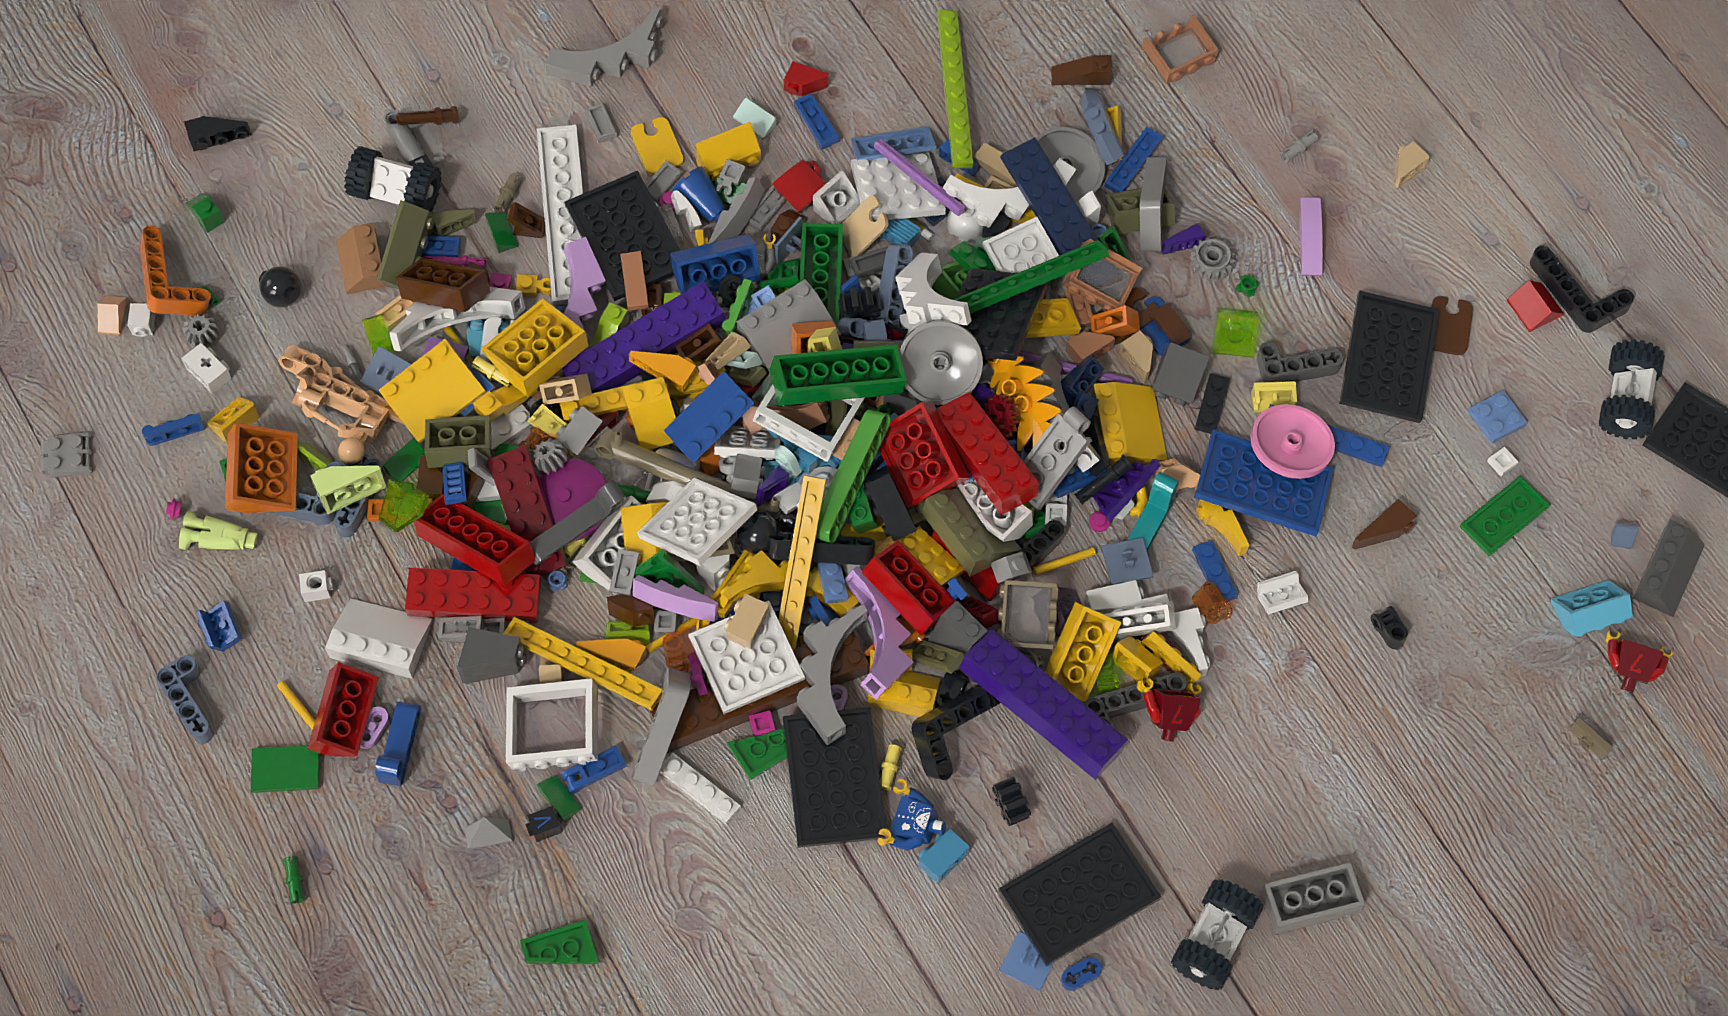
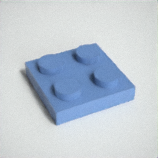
[1468,390,1528,444]

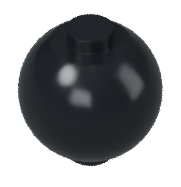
[259,266,301,307]
[737,511,780,554]

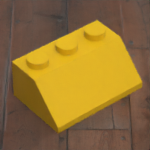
[695,122,761,182]
[620,502,670,565]
[868,671,941,717]

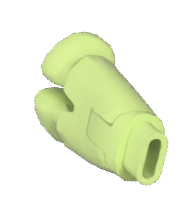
[179,511,258,550]

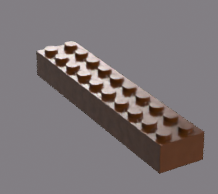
[649,631,869,754]

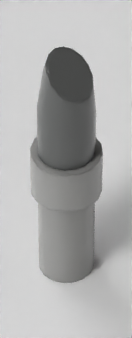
[341,345,363,380]

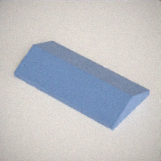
[851,126,936,161]

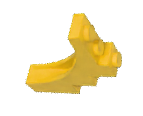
[718,550,860,618]

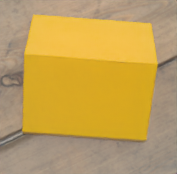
[206,396,260,444]

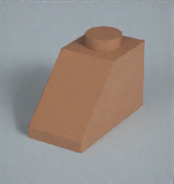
[1066,331,1115,365]

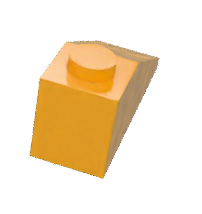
[629,351,696,393]
[576,638,647,677]

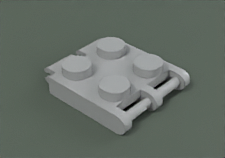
[41,432,92,478]

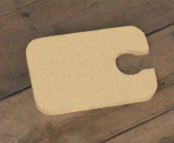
[842,195,888,257]

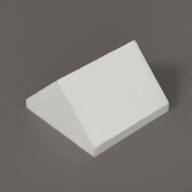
[813,171,861,224]

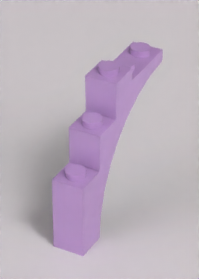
[563,237,606,341]
[844,566,913,700]

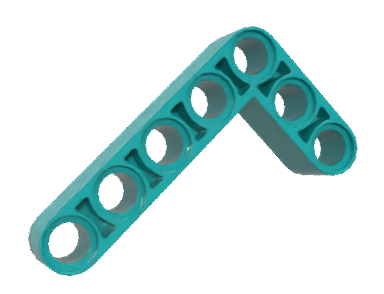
[1127,471,1179,551]

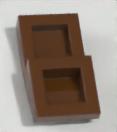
[1149,303,1192,345]

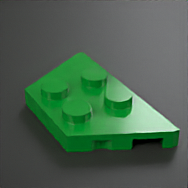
[635,550,704,595]

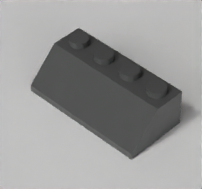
[1633,519,1704,617]

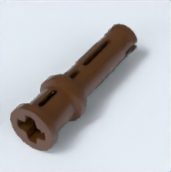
[396,106,459,126]

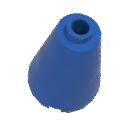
[672,166,726,223]

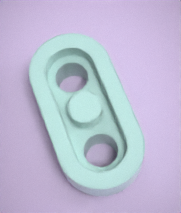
[774,445,802,479]

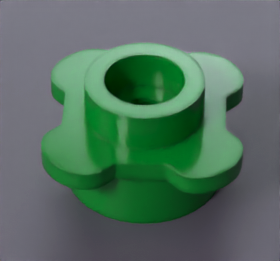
[1236,275,1259,297]

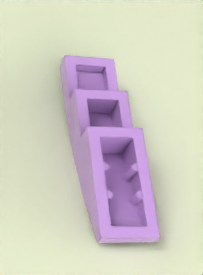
[1299,197,1322,276]
[632,575,718,622]

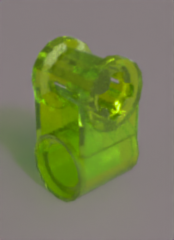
[1095,652,1120,695]

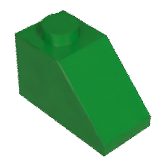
[185,193,224,233]

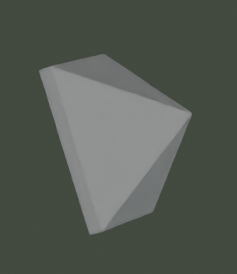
[465,817,513,851]

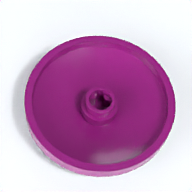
[537,459,607,542]

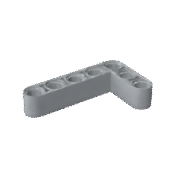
[1140,157,1167,251]
[632,667,690,786]

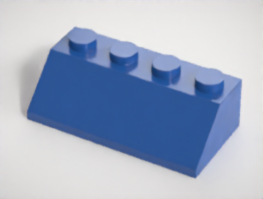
[670,234,761,294]
[664,371,754,463]

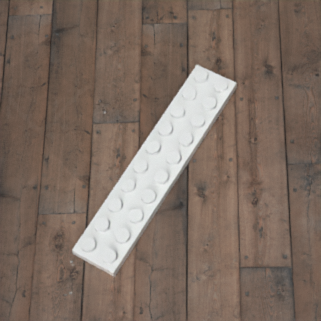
[536,125,594,305]

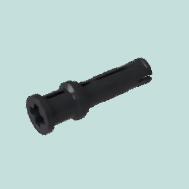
[1074,454,1135,505]

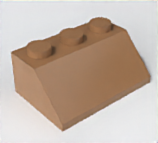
[336,222,386,294]

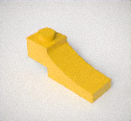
[473,384,538,423]
[1196,500,1249,556]

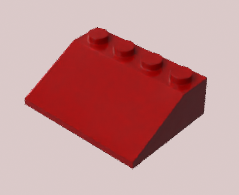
[879,402,970,509]

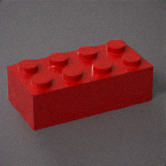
[862,540,956,635]

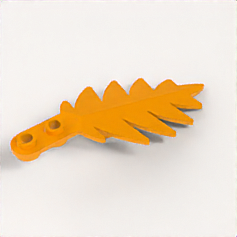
[984,356,1062,451]

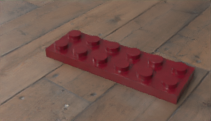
[487,445,569,577]

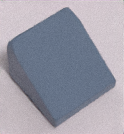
[863,319,888,341]
[1610,523,1638,549]

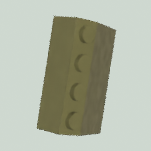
[921,488,1022,576]

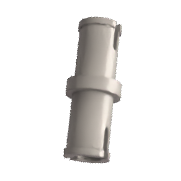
[1280,130,1318,162]

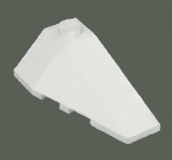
[957,479,1033,542]

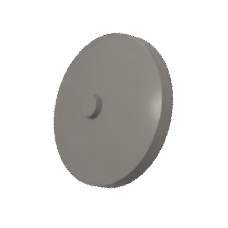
[1036,127,1105,202]
[899,320,983,405]

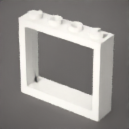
[753,385,865,462]
[506,678,598,771]

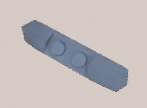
[1080,88,1125,165]

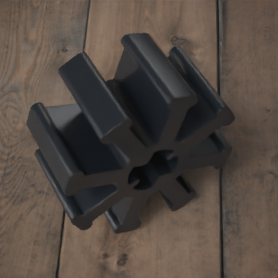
[838,286,882,320]
[992,776,1031,826]

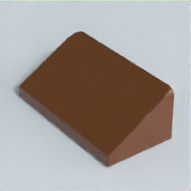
[458,469,485,509]

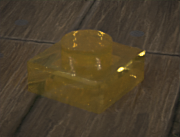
[875,537,894,556]

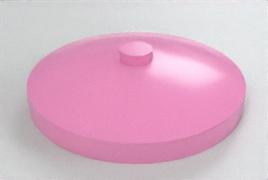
[1250,404,1335,479]

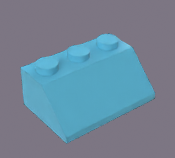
[1551,580,1633,637]

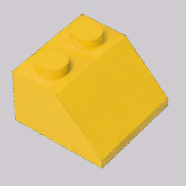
[1111,636,1163,682]

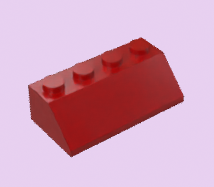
[307,662,379,757]

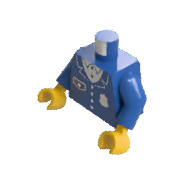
[877,779,946,851]

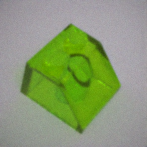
[1212,307,1259,358]
[378,479,429,533]

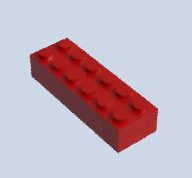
[937,392,1039,515]
[412,493,535,586]
[405,567,541,623]

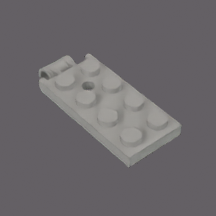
[1023,407,1092,509]

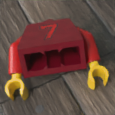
[1605,630,1674,693]
[1137,679,1202,742]

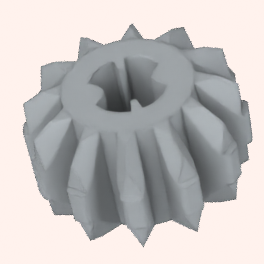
[183,313,219,347]
[531,438,568,475]

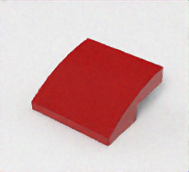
[772,160,826,214]

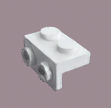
[1257,571,1308,614]

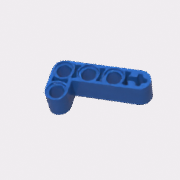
[375,701,421,786]

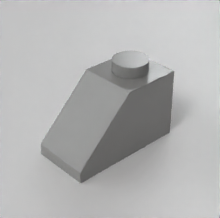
[991,552,1032,583]

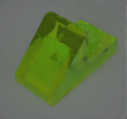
[362,313,395,356]

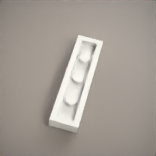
[659,753,741,825]

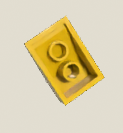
[622,377,676,450]

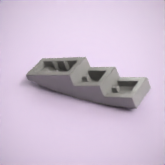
[708,177,765,244]
[438,616,530,642]

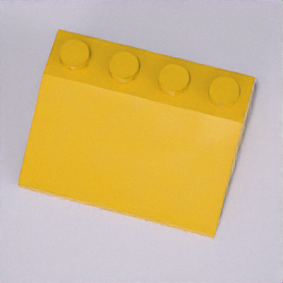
[481,298,588,397]
[379,339,486,443]
[1092,382,1167,465]

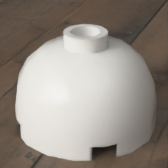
[947,201,983,241]

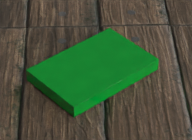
[251,745,320,793]

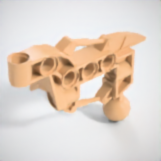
[278,345,404,464]

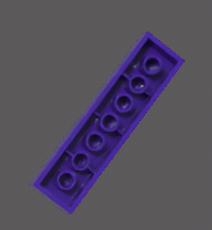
[562,281,727,393]
[959,629,1128,780]

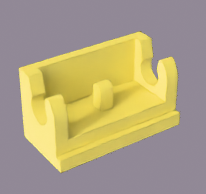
[1251,381,1297,413]
[527,404,568,440]

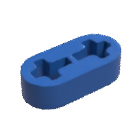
[1061,957,1102,991]

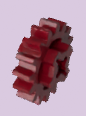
[983,394,1020,440]

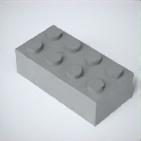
[1261,862,1365,934]

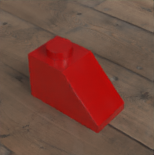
[784,61,829,97]

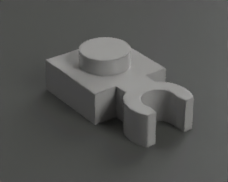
[716,159,746,198]

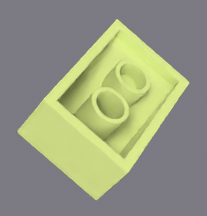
[310,466,387,514]

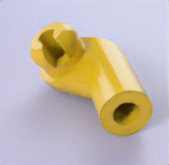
[1129,486,1148,517]

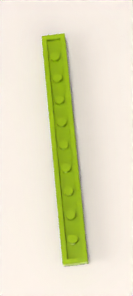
[937,10,973,168]

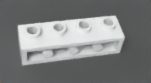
[1100,603,1176,639]

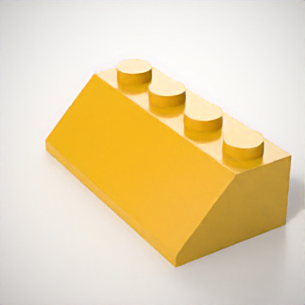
[1044,602,1121,702]

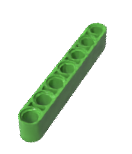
[816,409,890,543]

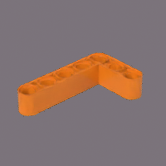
[139,226,211,316]

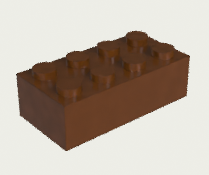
[396,258,490,312]

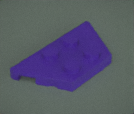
[1093,459,1161,522]

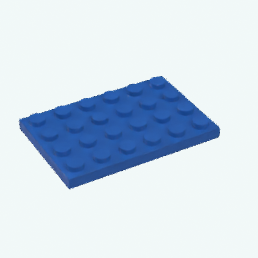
[1194,429,1333,537]

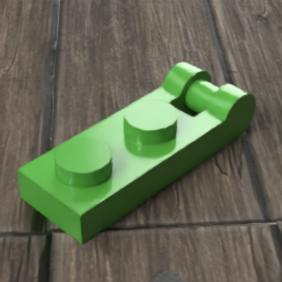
[722,279,755,336]

